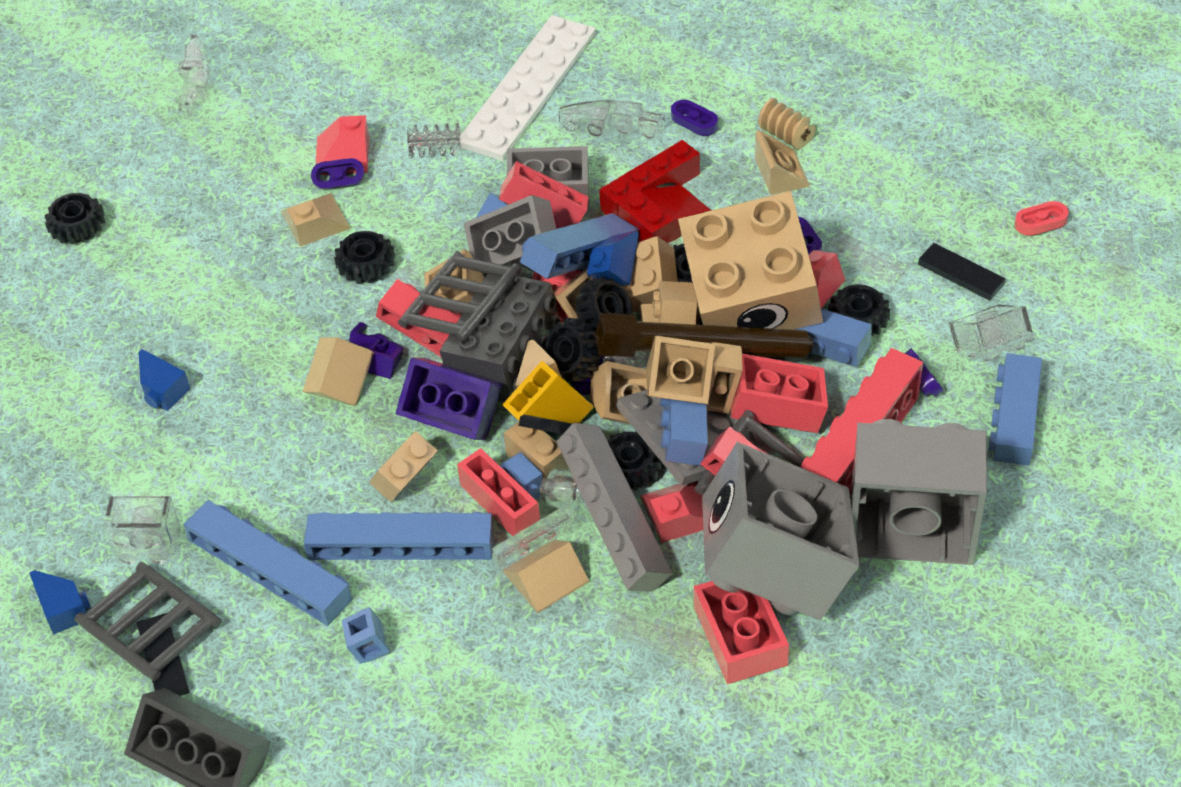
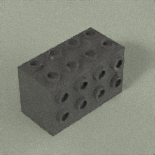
[439,274,561,402]

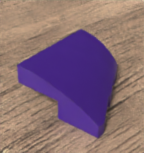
[349,322,403,379]

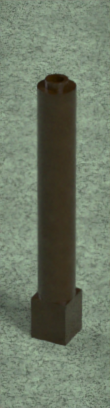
[595,313,813,360]

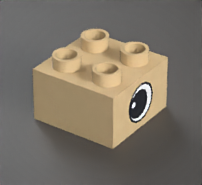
[678,191,823,330]

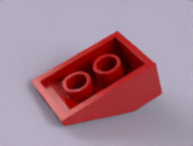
[617,185,712,244]

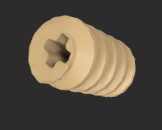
[758,98,816,150]

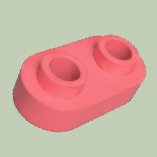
[1014,201,1069,236]

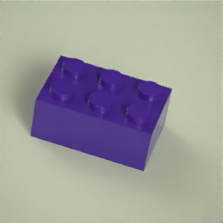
[395,357,503,440]

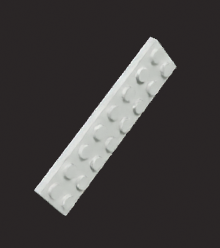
[457,15,596,161]

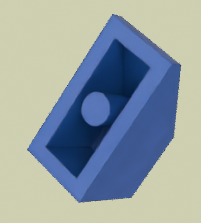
[587,231,639,286]
[138,349,190,411]
[29,570,91,635]

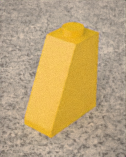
[502,361,594,424]

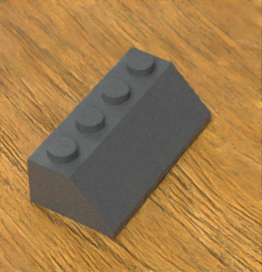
[124,688,271,787]

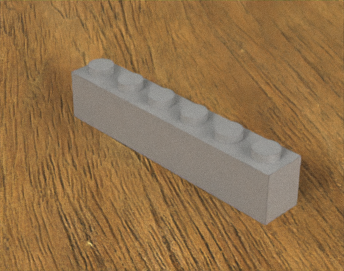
[556,423,673,592]

